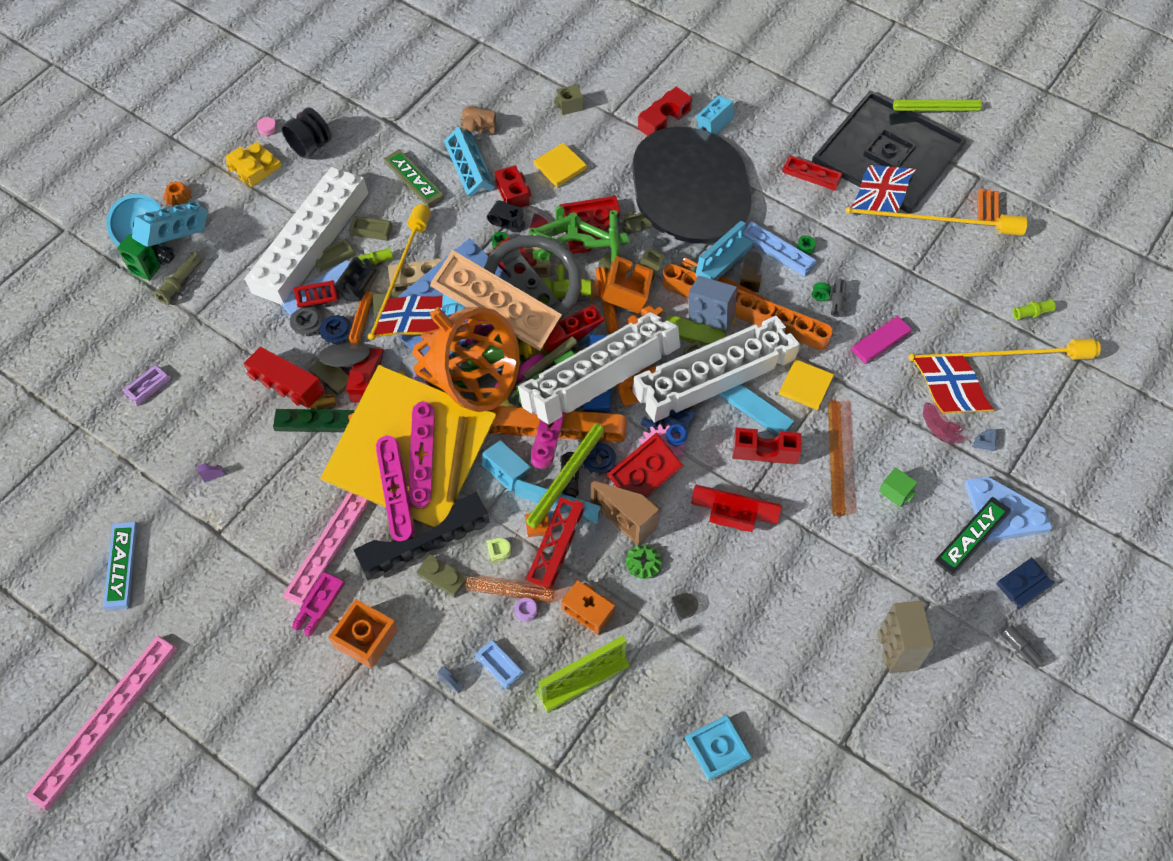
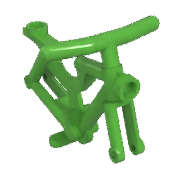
[529,205,628,268]

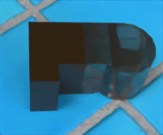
[740,252,762,293]

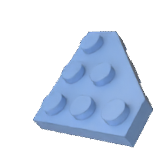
[965,476,1052,542]

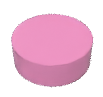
[257,117,277,136]

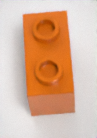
[561,580,615,635]

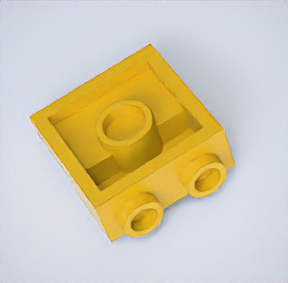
[225,141,282,187]

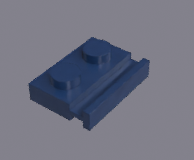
[996,557,1055,609]

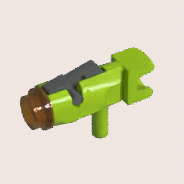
[538,265,599,304]

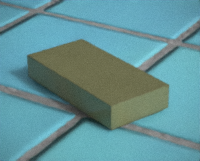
[349,216,392,241]
[316,238,356,272]
[309,359,349,396]

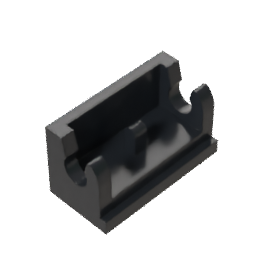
[334,257,380,301]

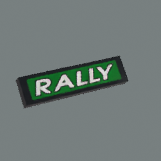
[935,496,1011,576]

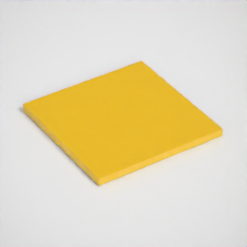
[320,365,496,529]

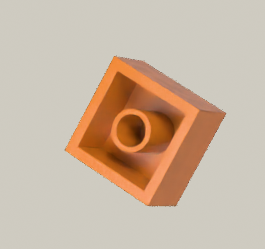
[328,599,398,669]

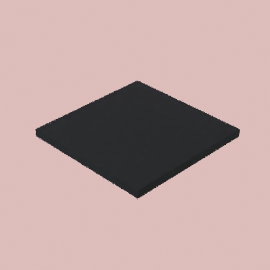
[812,90,967,214]

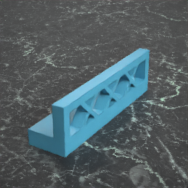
[444,126,496,197]
[695,221,754,281]

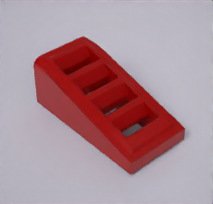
[293,280,339,308]

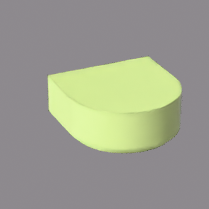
[486,538,511,564]

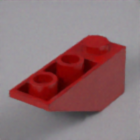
[543,305,604,355]

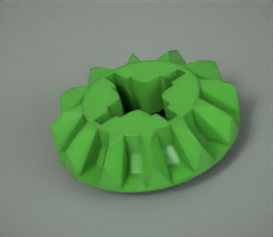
[626,544,662,579]

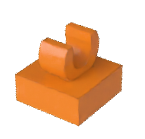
[525,513,549,537]

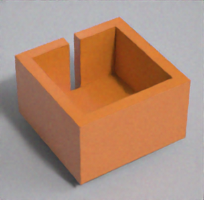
[601,256,653,314]

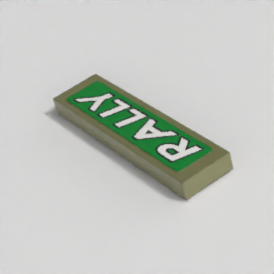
[384,149,444,208]

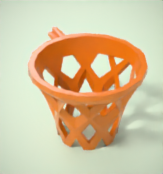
[412,307,520,412]

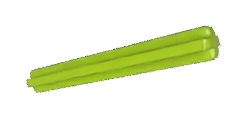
[893,100,982,111]

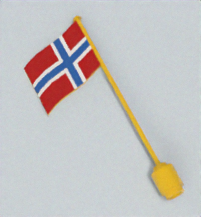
[368,204,446,340]
[908,338,1101,413]

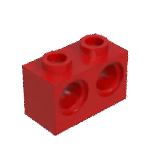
[494,165,532,208]

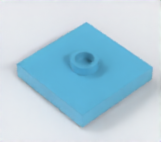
[685,714,752,782]

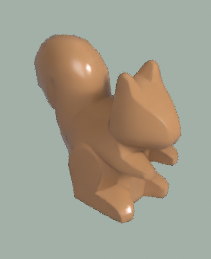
[460,105,496,134]

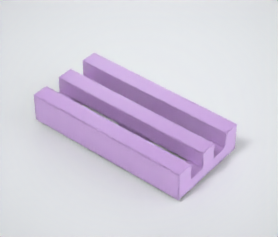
[123,364,171,406]

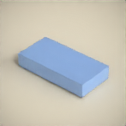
[475,639,524,690]

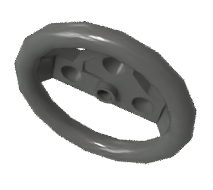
[484,235,582,320]

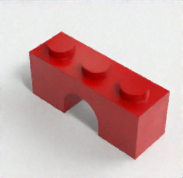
[638,86,692,136]
[732,427,801,464]

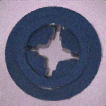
[319,315,352,345]
[583,442,616,475]

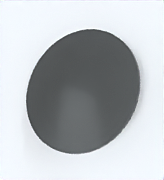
[319,342,370,367]

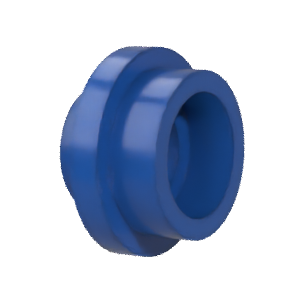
[666,425,688,446]

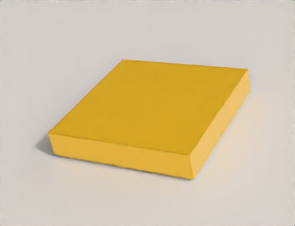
[534,143,587,187]
[779,359,834,410]

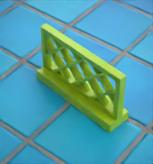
[536,635,630,713]

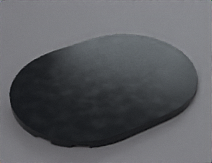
[632,127,751,244]

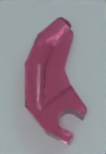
[923,403,963,444]

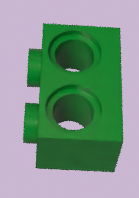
[117,234,161,281]

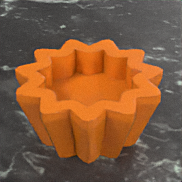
[164,181,192,207]

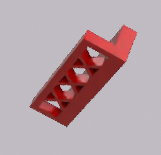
[526,497,586,591]

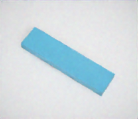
[718,384,794,436]
[514,480,601,523]

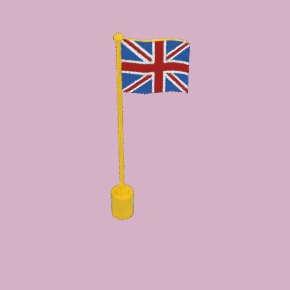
[846,165,1027,236]

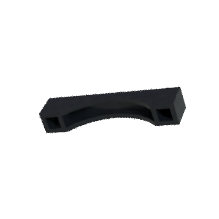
[353,492,490,581]

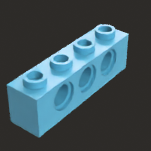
[132,201,208,247]

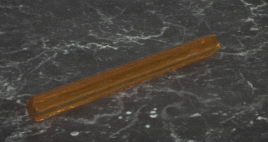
[827,400,846,517]

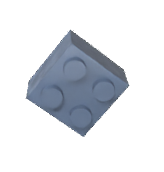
[689,276,737,332]

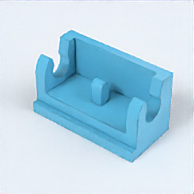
[696,95,734,135]
[481,440,530,492]

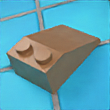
[591,481,659,546]

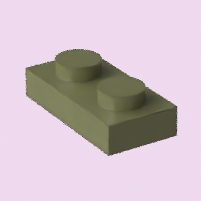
[417,554,467,598]

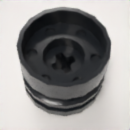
[281,107,332,159]

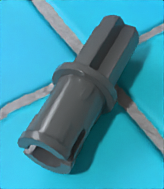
[831,278,847,317]
[1001,625,1044,669]

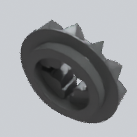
[290,307,323,336]

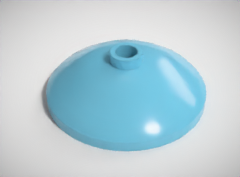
[106,194,162,247]

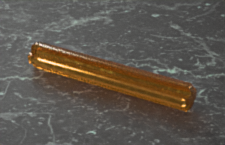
[464,577,554,603]

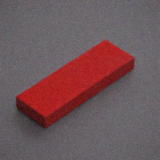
[782,155,843,191]

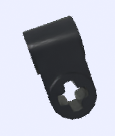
[486,200,525,233]

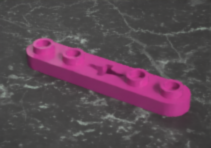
[408,401,435,509]
[531,412,566,468]
[376,435,415,542]

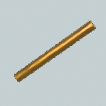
[446,416,467,503]

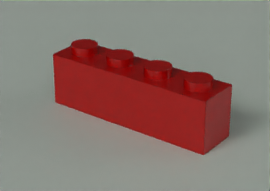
[243,346,325,409]

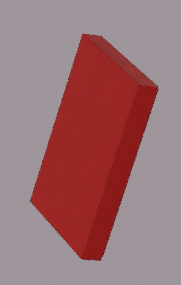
[606,432,685,498]

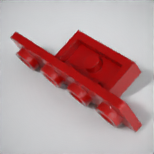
[691,484,782,533]

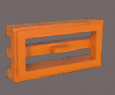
[977,188,999,222]

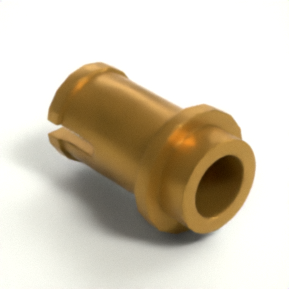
[310,392,336,410]

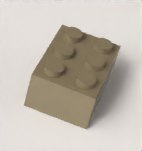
[877,600,934,673]

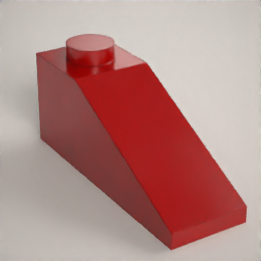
[346,348,384,403]

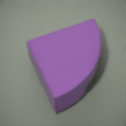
[197,464,226,482]

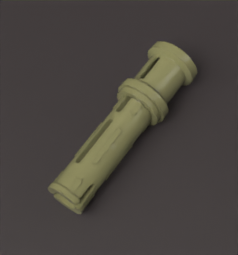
[153,252,203,305]

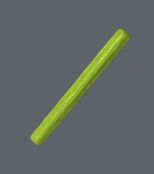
[526,423,604,529]

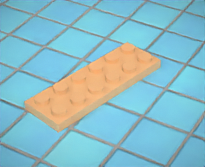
[430,250,562,351]

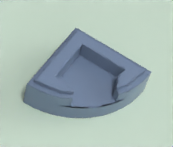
[972,429,997,451]
[437,666,463,693]

